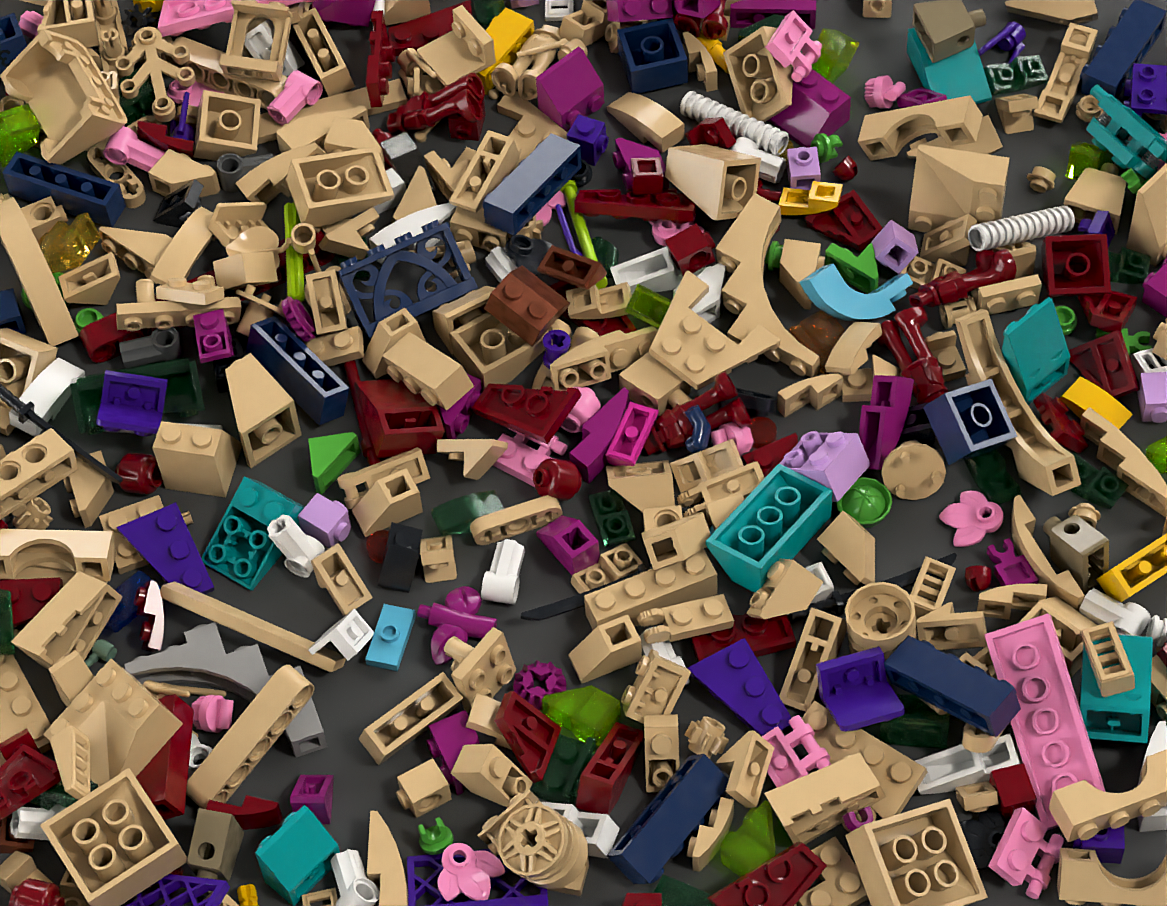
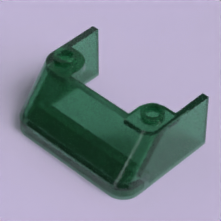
[70,356,205,435]

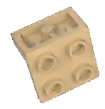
[417,5,496,87]

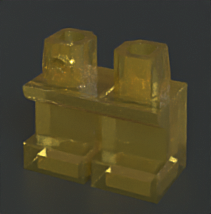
[40,213,101,273]

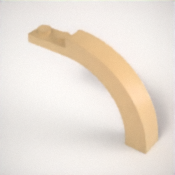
[0,193,79,346]

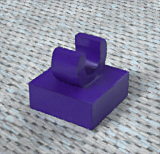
[1078,210,1115,247]

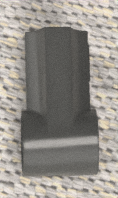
[217,153,273,192]
[119,327,183,369]

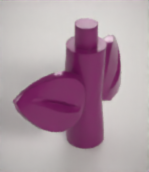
[417,586,497,665]

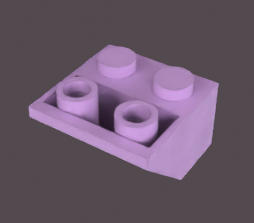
[779,431,870,502]

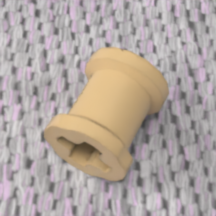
[939,296,977,329]

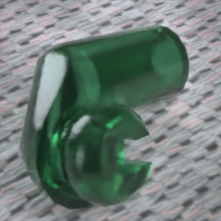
[591,236,619,278]

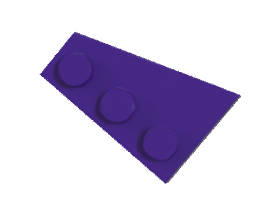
[116,502,215,594]
[687,638,792,737]

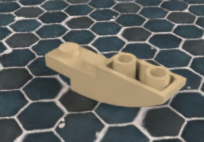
[550,326,658,391]

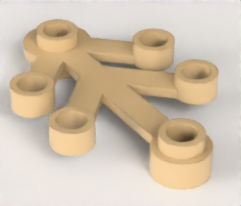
[115,27,196,122]

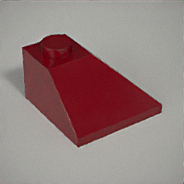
[1041,234,1111,296]

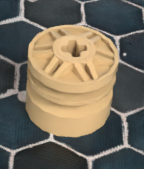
[845,582,917,661]
[498,803,588,890]

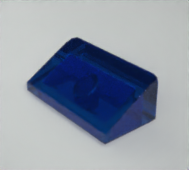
[104,571,161,633]

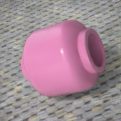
[560,386,601,433]

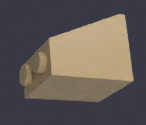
[665,144,761,220]
[225,353,302,468]
[152,421,242,498]

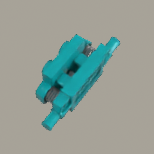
[1086,84,1167,179]

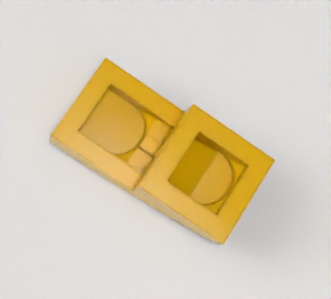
[778,181,843,215]
[1059,376,1133,429]

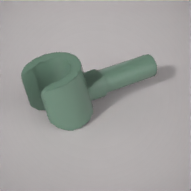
[84,639,117,668]

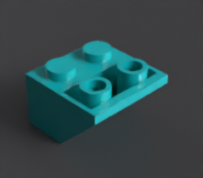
[255,805,340,906]

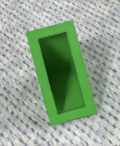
[308,432,360,495]

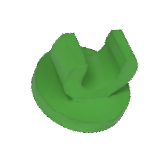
[810,133,843,163]
[418,817,454,855]

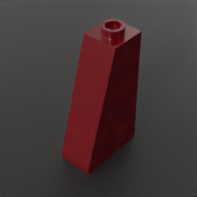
[136,694,194,820]

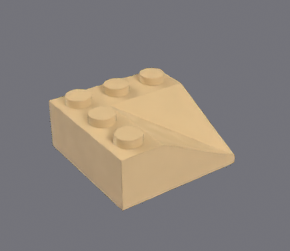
[908,144,1010,232]
[43,658,183,787]
[40,768,187,906]
[845,799,988,906]

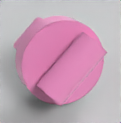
[864,75,906,109]
[710,422,754,456]
[191,695,234,733]

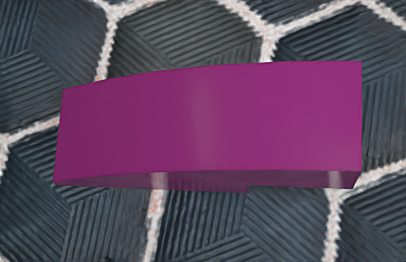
[859,375,914,470]
[569,387,629,484]

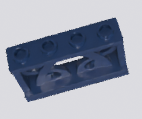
[336,220,478,339]

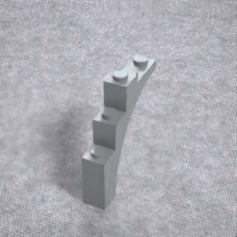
[124,622,328,758]

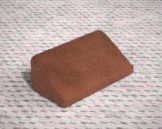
[537,245,607,290]

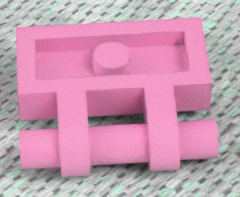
[765,10,822,82]
[493,428,567,487]
[762,715,831,787]
[988,807,1065,899]

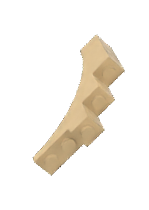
[715,193,820,377]
[955,309,1081,496]

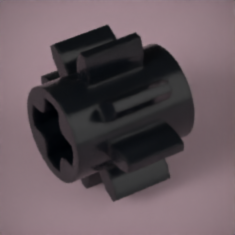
[121,3,158,36]

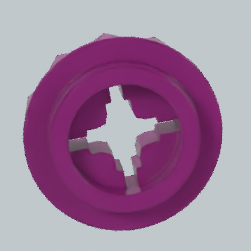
[282,296,316,342]
[513,660,566,710]

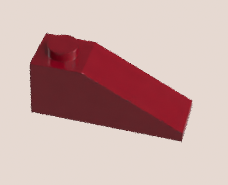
[575,722,645,815]

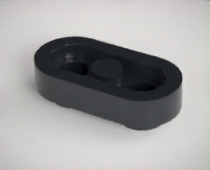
[720,387,778,417]

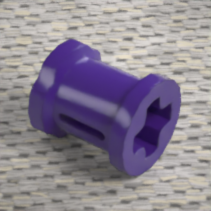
[543,330,571,369]

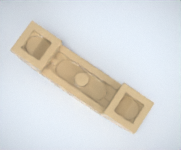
[1033,23,1098,123]
[149,207,216,285]
[1011,495,1085,612]

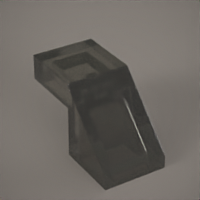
[380,132,436,192]

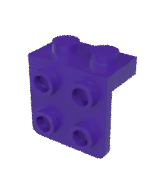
[1123,63,1167,117]
[96,370,168,436]
[816,646,905,732]

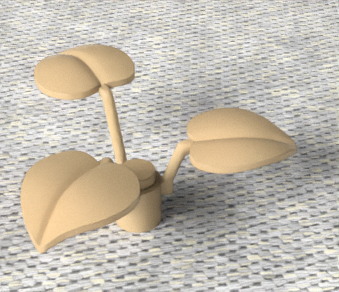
[226,216,353,315]

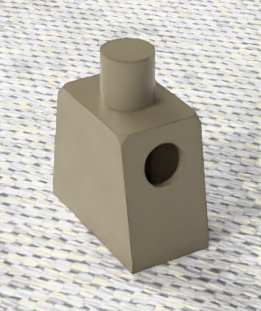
[912,0,986,63]
[1043,515,1109,594]
[187,808,244,896]

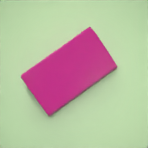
[605,402,659,466]

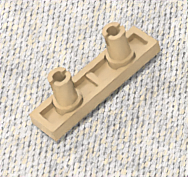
[92,0,134,83]
[116,275,241,331]

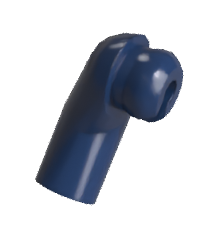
[684,404,711,454]

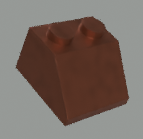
[484,265,570,347]

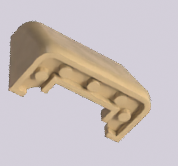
[0,29,127,165]

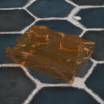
[789,310,846,375]

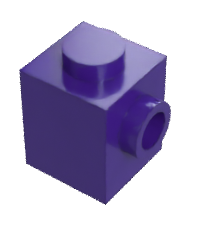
[567,114,609,166]
[1072,826,1125,864]

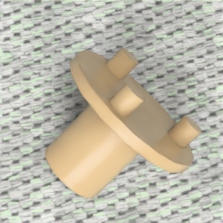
[235,284,286,337]
[881,440,946,500]

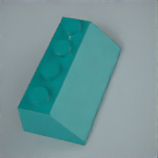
[706,464,833,593]

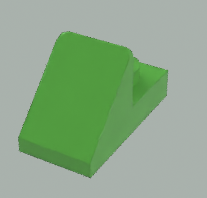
[825,243,879,294]

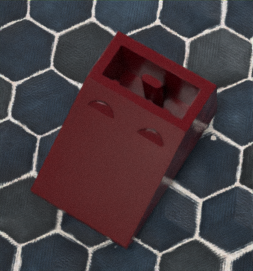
[354,379,445,458]

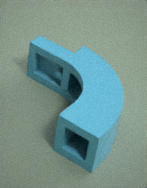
[799,264,913,321]

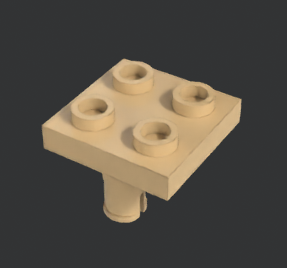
[444,627,516,714]

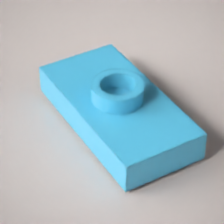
[365,604,416,671]

